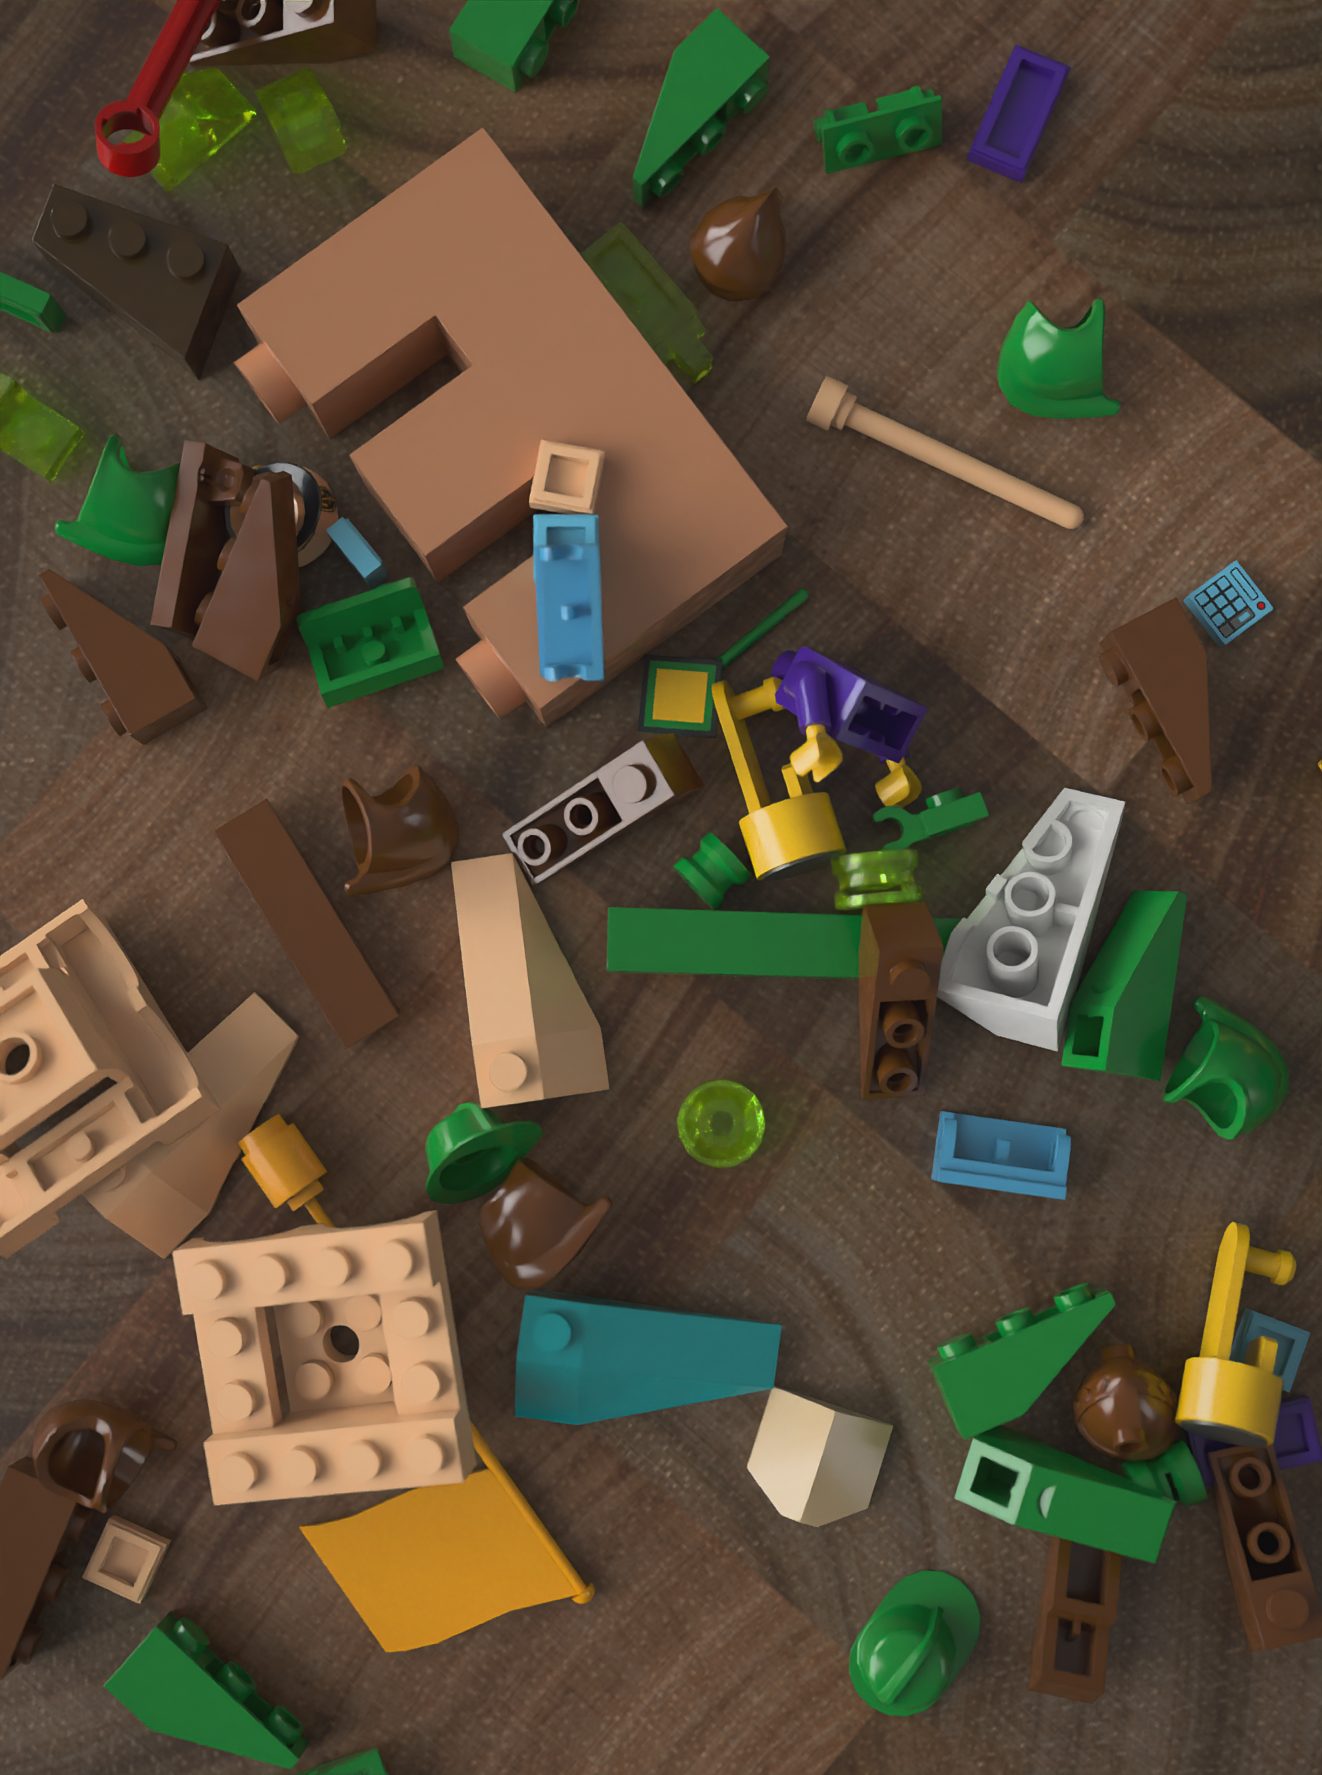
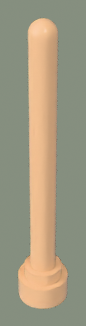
[806,375,1084,529]

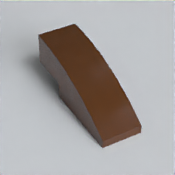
[1028,1535,1122,1704]

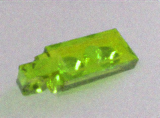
[580,222,714,384]

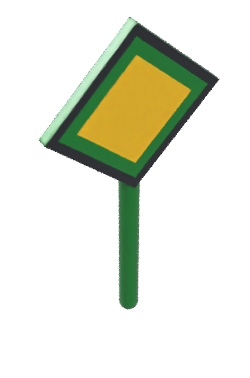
[638,588,809,738]

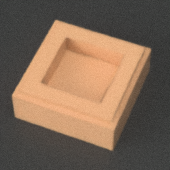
[529,440,605,515]
[82,1515,171,1604]

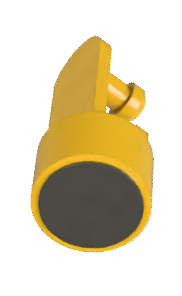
[712,676,847,881]
[1175,1222,1296,1447]

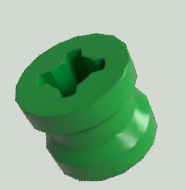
[673,832,751,911]

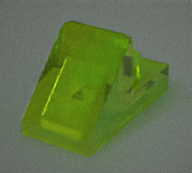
[254,66,347,174]
[123,67,258,193]
[0,373,84,483]

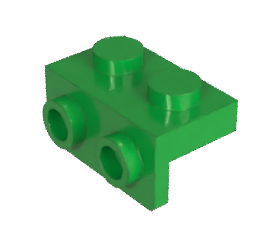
[296,577,445,708]

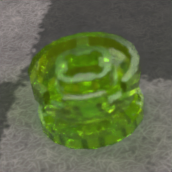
[830,849,923,910]
[677,1079,766,1168]

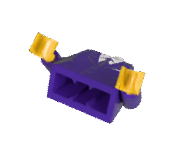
[771,646,928,808]

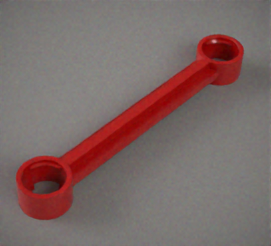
[95,0,220,177]

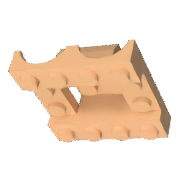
[0,899,221,1258]
[172,1211,477,1505]

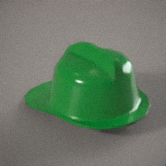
[425,1102,543,1204]
[849,1570,980,1717]

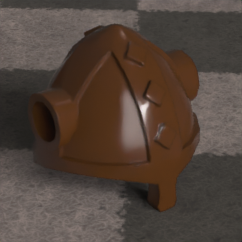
[1073,1344,1178,1461]

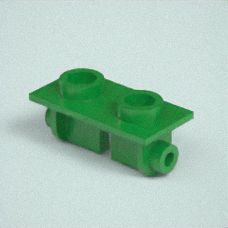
[813,85,942,174]

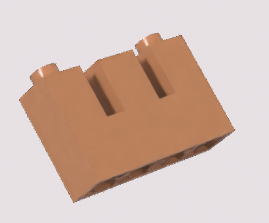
[234,127,788,728]

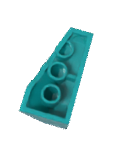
[515,1289,782,1425]

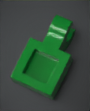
[871,787,989,856]

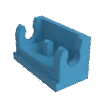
[534,543,605,681]
[931,1111,1071,1200]

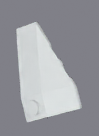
[937,788,1125,1052]

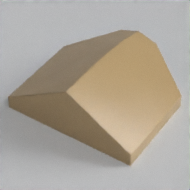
[747,1385,893,1527]

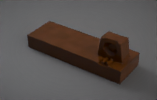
[150,441,255,637]

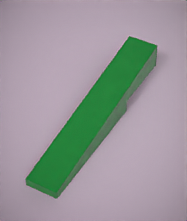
[607,907,962,979]

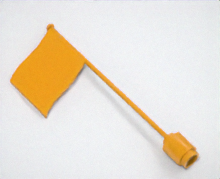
[237,1114,595,1652]

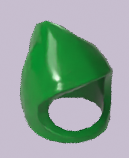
[996,297,1122,419]
[55,433,181,566]
[1162,996,1290,1140]

